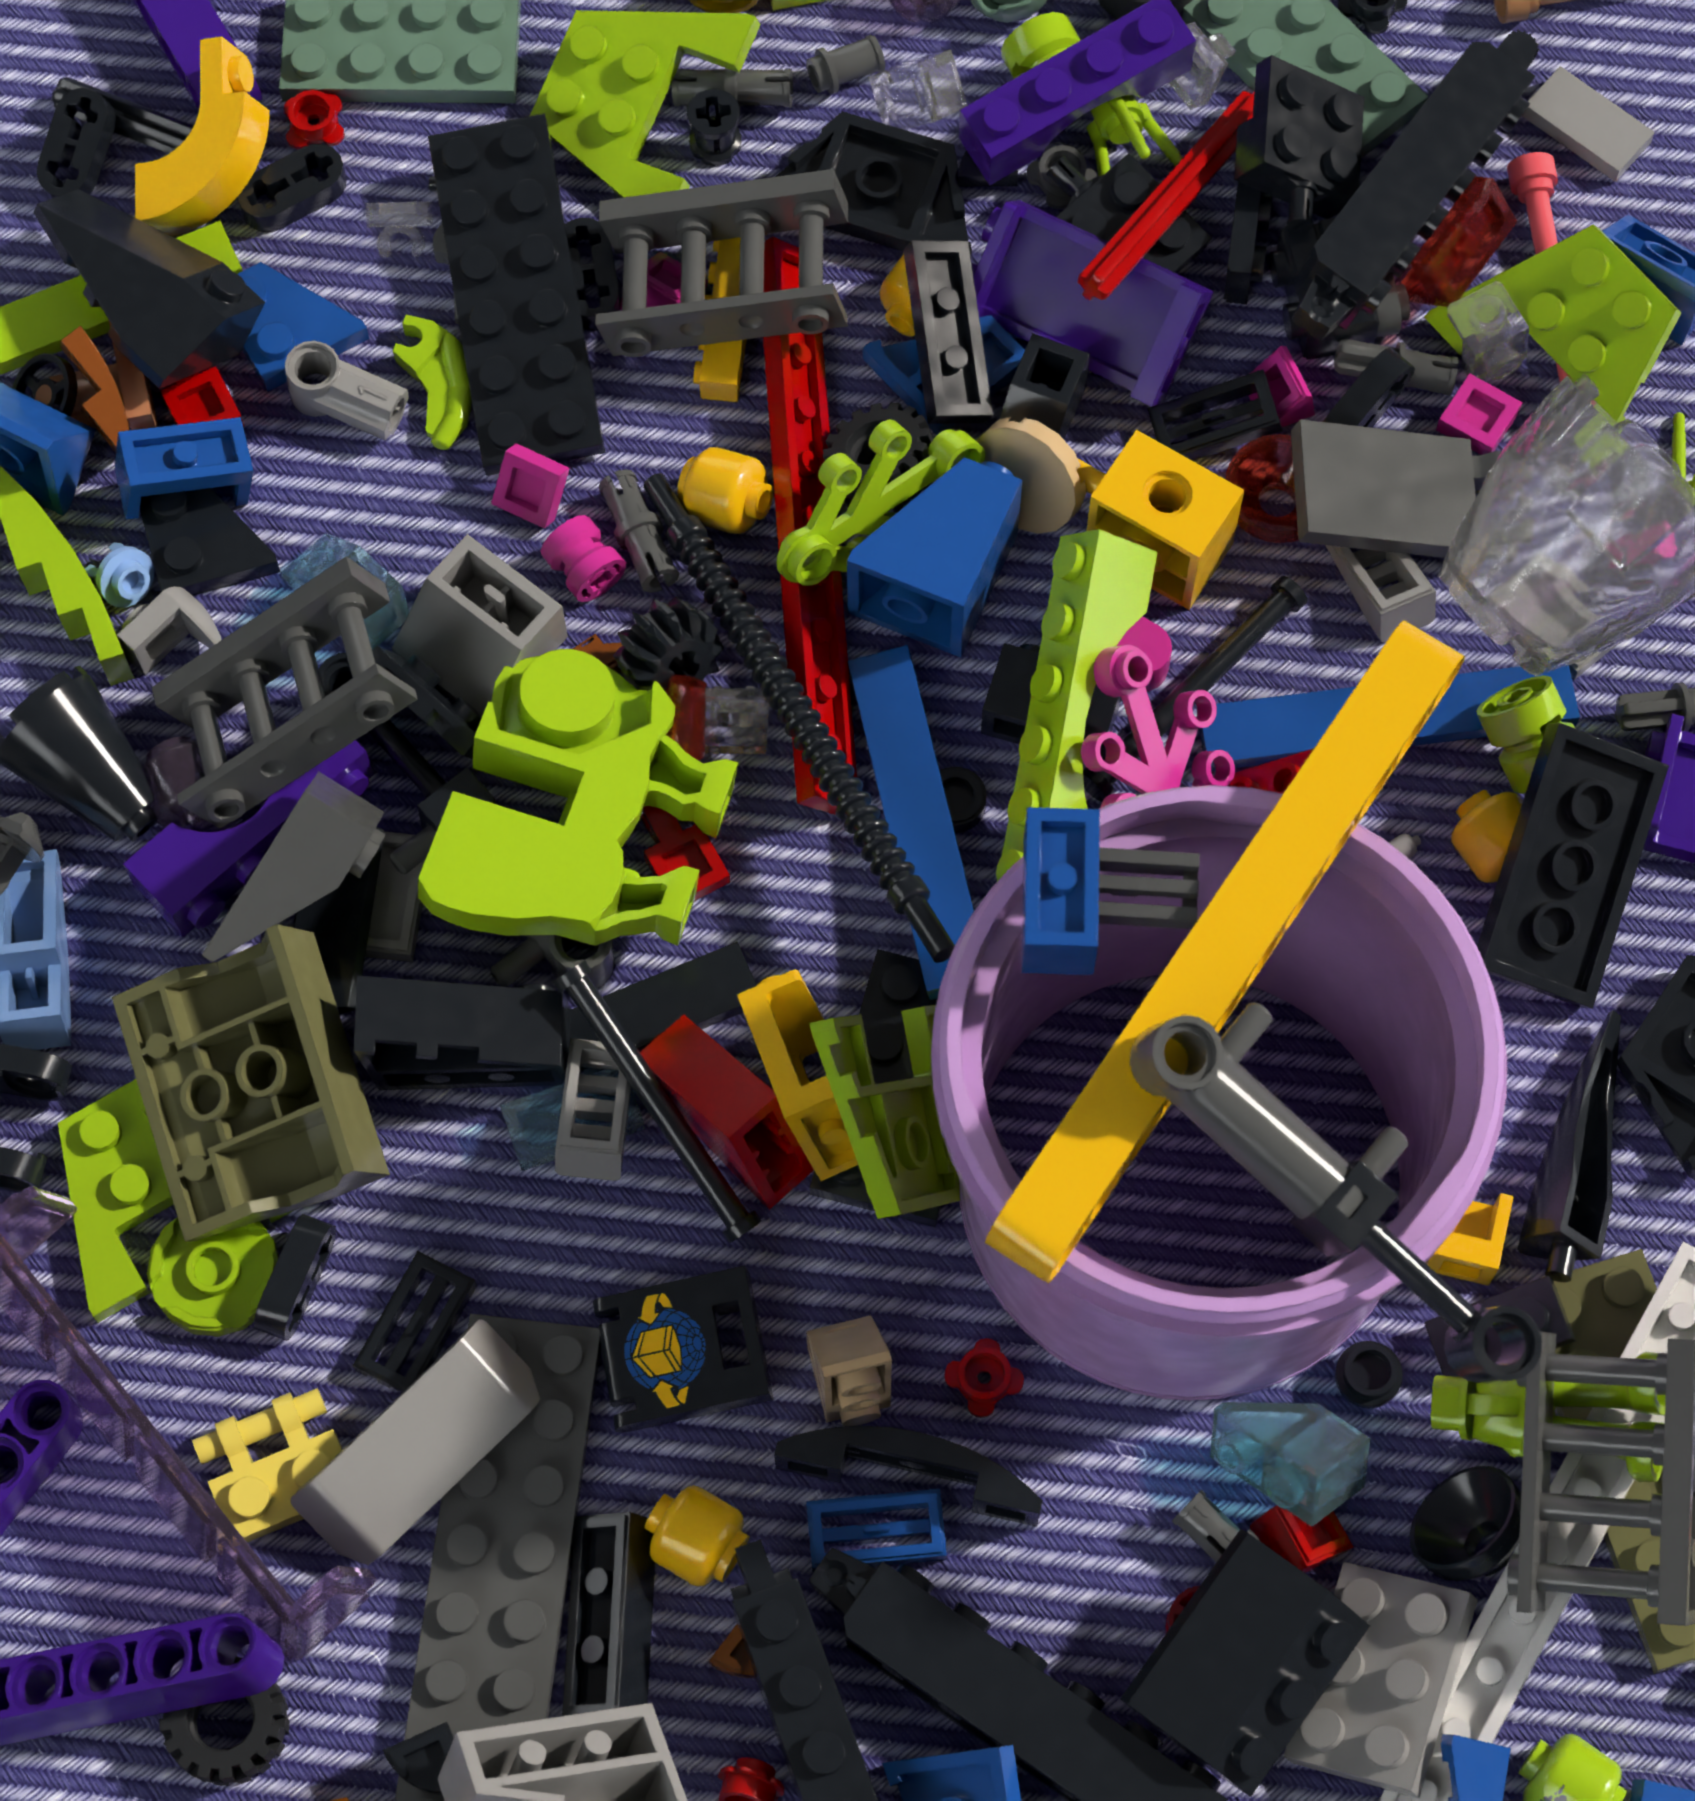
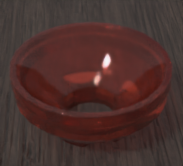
[1225,434,1298,543]

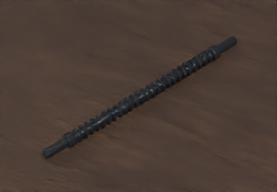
[644,473,955,963]

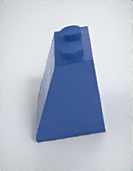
[847,457,1023,658]

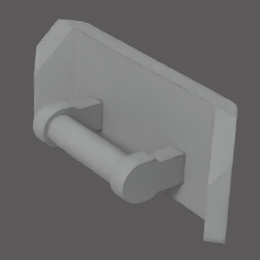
[290,1319,541,1565]

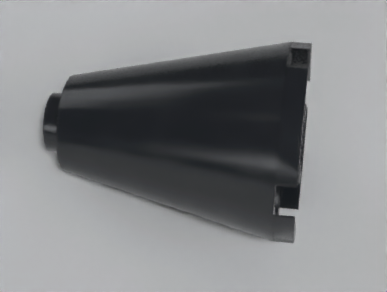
[0,666,161,842]

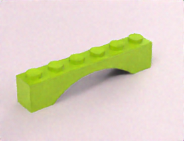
[996,529,1158,881]

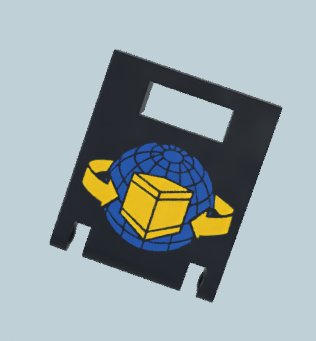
[593,1265,774,1433]

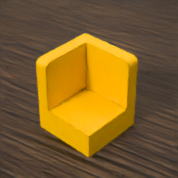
[1426,1193,1514,1286]

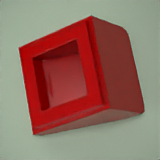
[1250,1488,1354,1573]

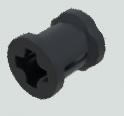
[687,89,742,166]

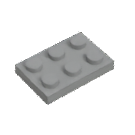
[1284,1562,1478,1798]

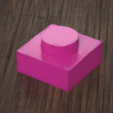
[1436,373,1523,455]
[491,443,570,529]

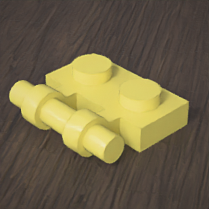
[192,1388,343,1548]

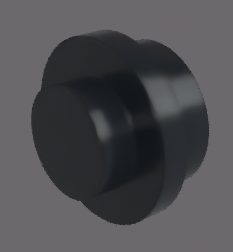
[1335,1341,1403,1408]

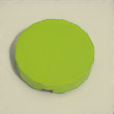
[147,1217,279,1337]

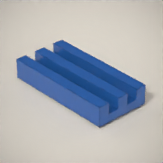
[806,1489,947,1572]

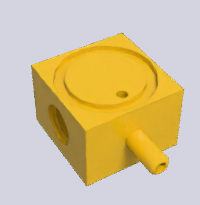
[1076,429,1244,610]

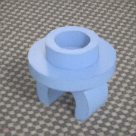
[85,543,154,608]

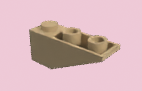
[806,1315,892,1426]

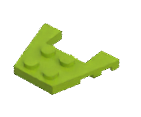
[530,10,761,198]
[1424,224,1682,485]
[810,1005,960,1219]
[58,1079,292,1323]

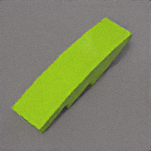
[0,466,135,686]

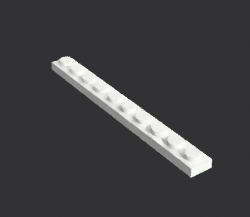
[1379,1242,1695,1801]

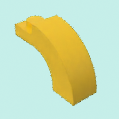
[135,36,270,237]

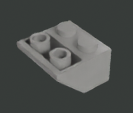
[392,534,568,716]

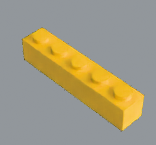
[693,238,747,403]

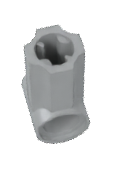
[285,341,409,441]

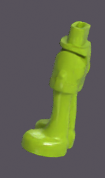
[1431,1352,1666,1482]

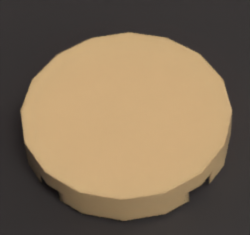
[976,417,1086,534]

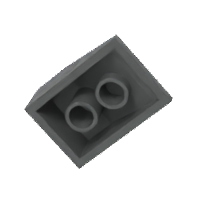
[201,771,386,962]

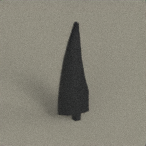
[1517,1010,1621,1283]

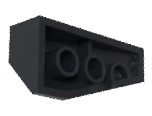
[33,189,265,389]

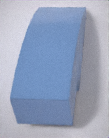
[0,849,71,1050]

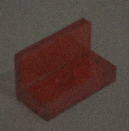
[1400,176,1517,308]

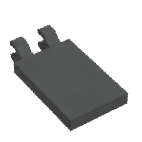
[1291,419,1524,560]

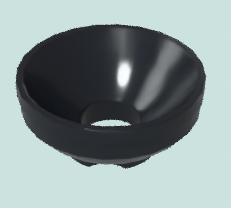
[1409,1466,1521,1581]

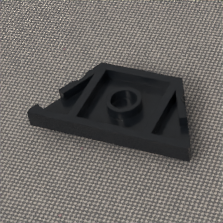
[775,111,972,259]
[1617,955,1695,1180]

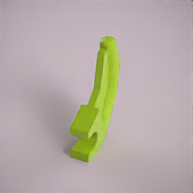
[393,314,472,450]

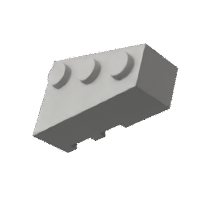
[438,1703,688,1801]

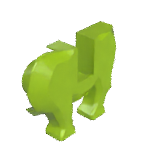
[418,649,738,946]

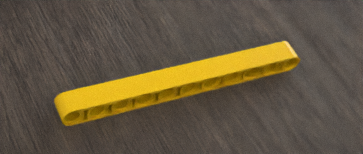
[985,620,1465,1284]

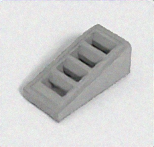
[1325,545,1436,642]
[555,1038,636,1181]

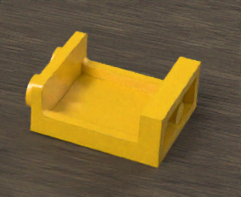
[737,970,858,1181]

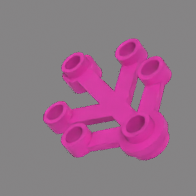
[1081,644,1235,808]

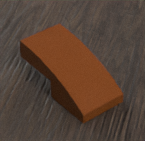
[60,326,129,453]

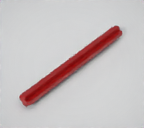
[1078,91,1254,301]

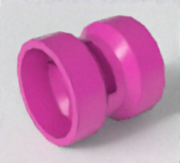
[540,515,626,602]

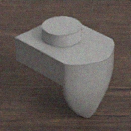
[117,586,222,675]

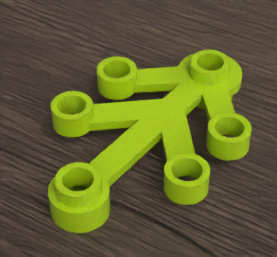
[776,419,985,586]

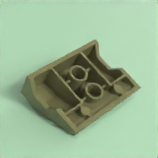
[112,924,390,1242]

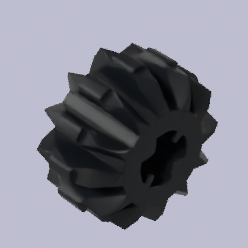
[613,596,724,704]

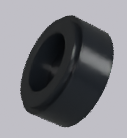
[940,767,987,833]

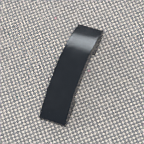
[774,1426,1043,1527]

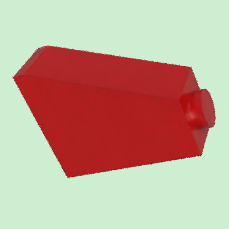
[640,1014,814,1210]

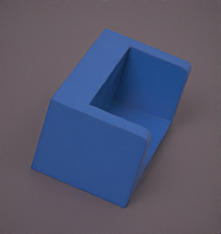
[114,417,253,520]
[1021,807,1100,975]

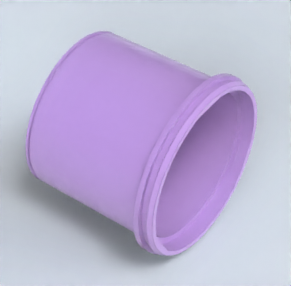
[931,785,1507,1401]

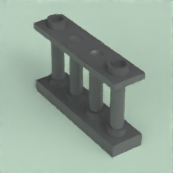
[595,169,848,357]
[152,556,418,829]
[1507,1331,1695,1626]

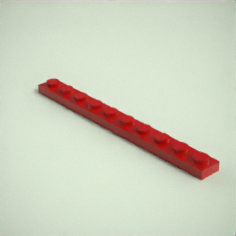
[763,237,857,815]

